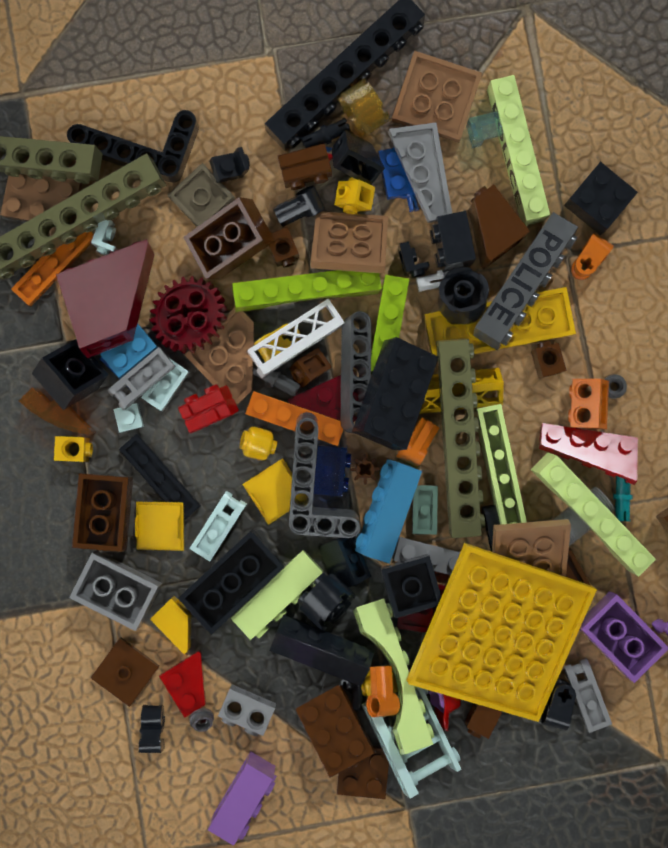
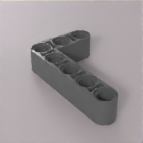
[341,311,371,434]
[289,412,360,538]

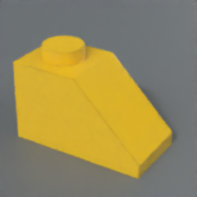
[150,596,191,654]

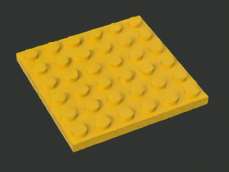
[406,543,597,722]

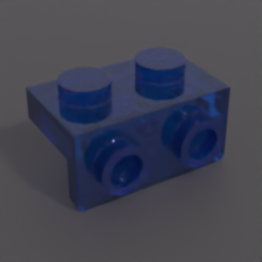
[314,446,351,497]

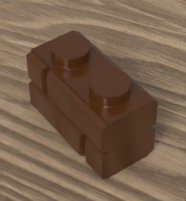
[278,143,332,190]

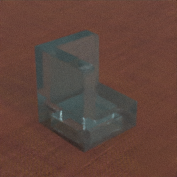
[466,111,503,148]

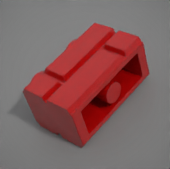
[178,384,239,433]

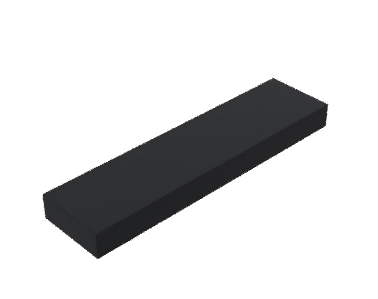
[119,434,201,521]

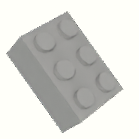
[69,551,163,631]

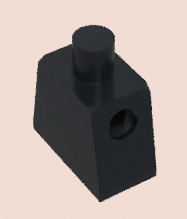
[332,131,385,185]

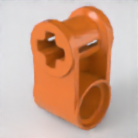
[571,232,614,280]

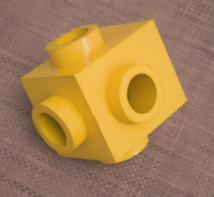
[334,177,375,215]

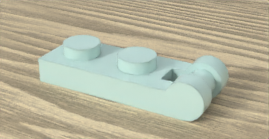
[190,491,247,561]

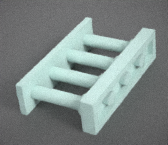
[361,687,461,798]

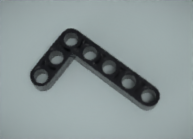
[67,110,199,183]

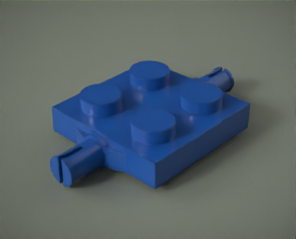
[377,147,419,212]

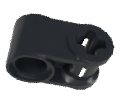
[541,679,576,730]

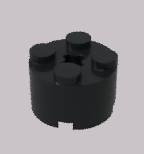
[438,267,489,325]
[297,573,356,631]

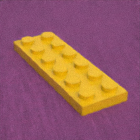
[424,287,576,362]

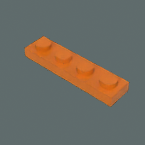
[11,232,94,307]
[245,391,343,446]

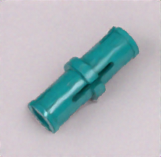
[613,476,633,522]

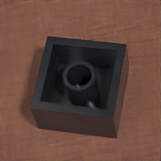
[564,161,638,235]
[430,211,476,272]
[32,339,109,410]
[380,554,441,618]

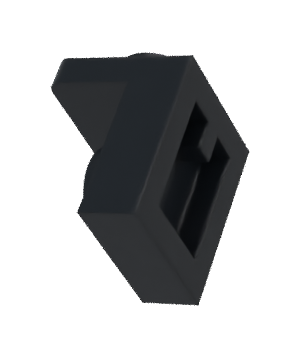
[209,147,250,183]
[397,241,430,278]

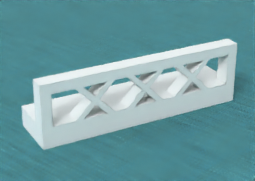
[247,298,345,379]

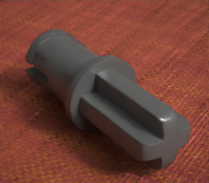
[253,362,300,396]

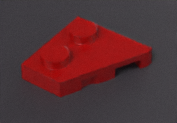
[159,650,206,718]

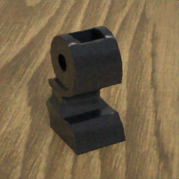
[138,705,165,753]

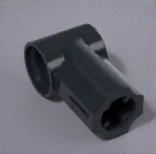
[273,185,325,227]

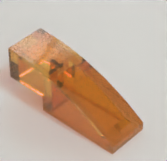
[19,387,96,435]

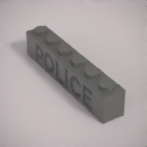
[473,212,578,351]

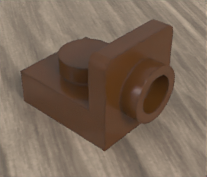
[289,347,332,388]

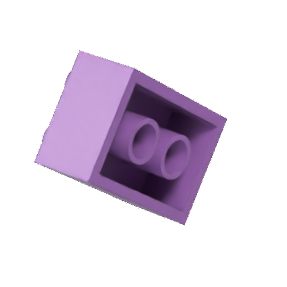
[579,591,668,683]
[208,751,277,846]

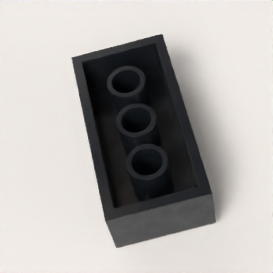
[352,337,439,450]
[178,529,286,635]

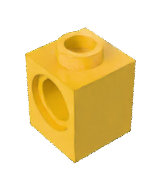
[54,436,93,462]

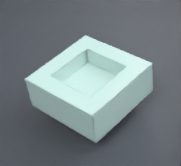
[113,403,144,433]

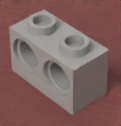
[218,684,276,736]

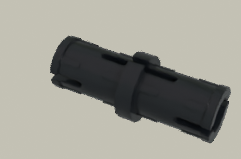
[301,117,351,148]

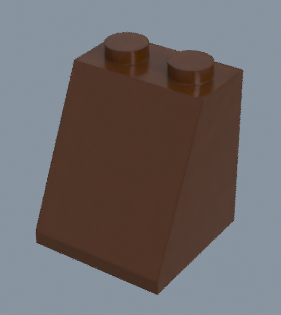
[468,184,530,270]

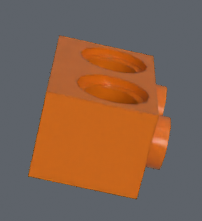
[568,379,609,429]

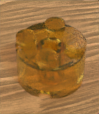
[338,78,391,137]

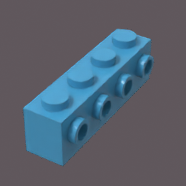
[355,459,422,564]

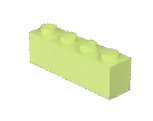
[231,549,323,640]

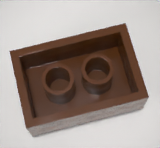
[183,197,275,279]
[72,473,133,552]
[295,685,376,778]

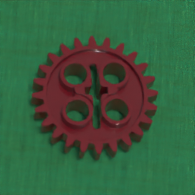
[149,276,228,354]

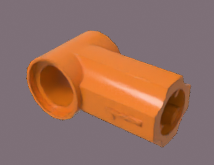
[396,417,439,469]
[366,666,400,718]

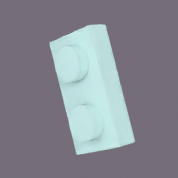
[141,358,190,412]

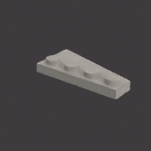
[388,123,452,223]

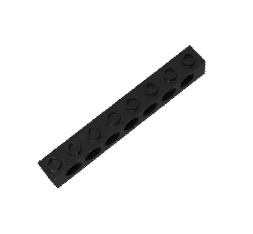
[264,0,425,151]

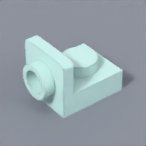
[91,220,118,255]

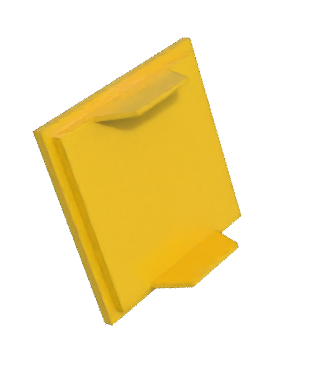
[242,458,308,525]
[135,501,184,551]

